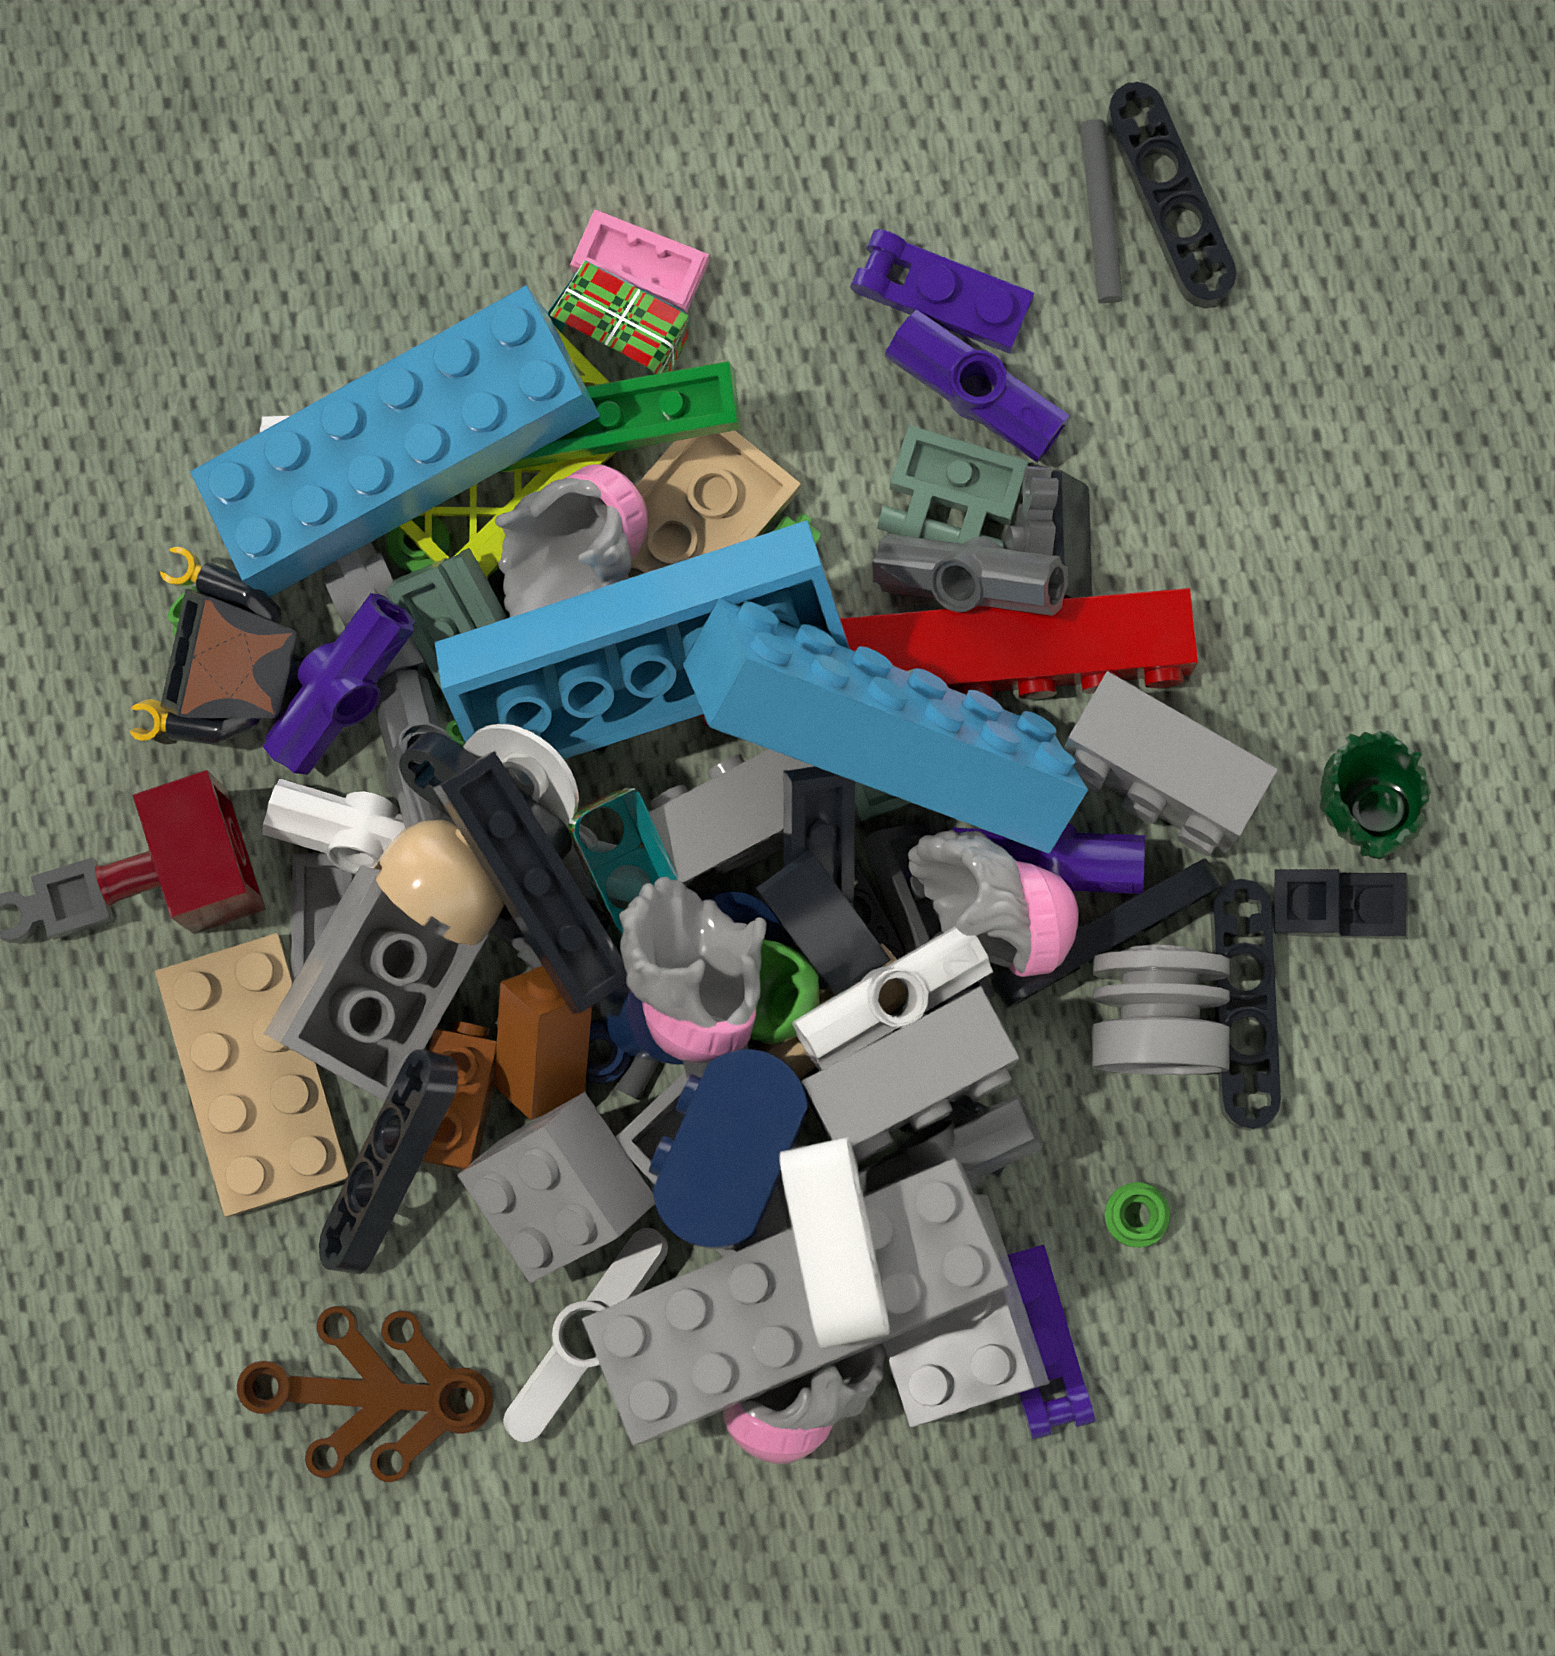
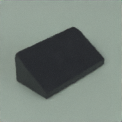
[1051,470,1092,599]

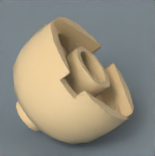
[374,820,504,946]

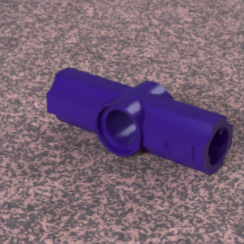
[885,309,1070,463]
[263,593,416,775]
[953,823,1145,894]

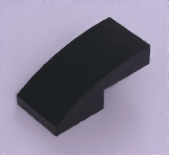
[757,849,891,996]
[1274,869,1408,940]

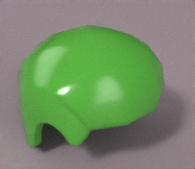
[750,939,820,1045]

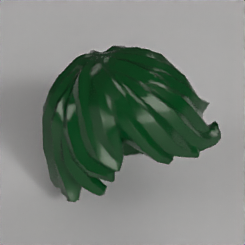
[1320,730,1431,860]

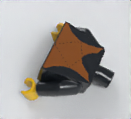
[130,547,306,745]

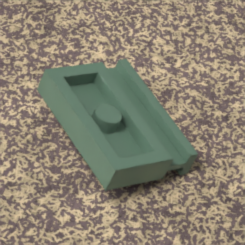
[386,548,508,694]

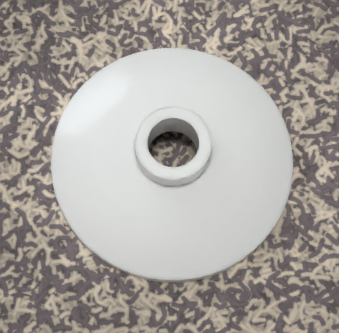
[463,724,579,826]

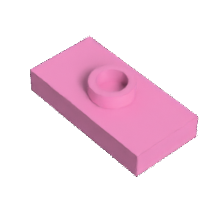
[570,209,709,314]

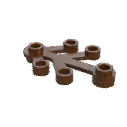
[237,1306,494,1482]

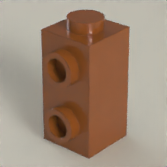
[494,966,592,1120]
[422,1021,497,1170]

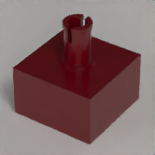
[95,770,266,934]

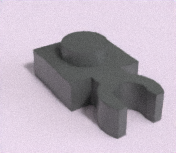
[1005,466,1058,555]
[0,858,114,943]

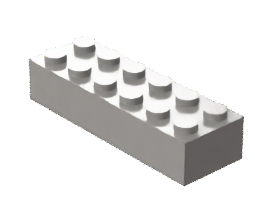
[582,1158,1013,1446]

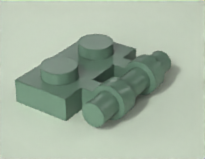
[877,425,1029,547]

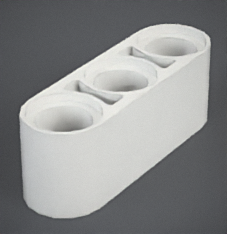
[780,1137,890,1349]

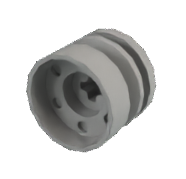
[1092,945,1230,1075]

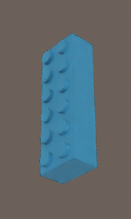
[190,285,600,597]
[435,520,850,759]
[683,598,1088,854]

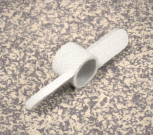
[504,1228,668,1442]

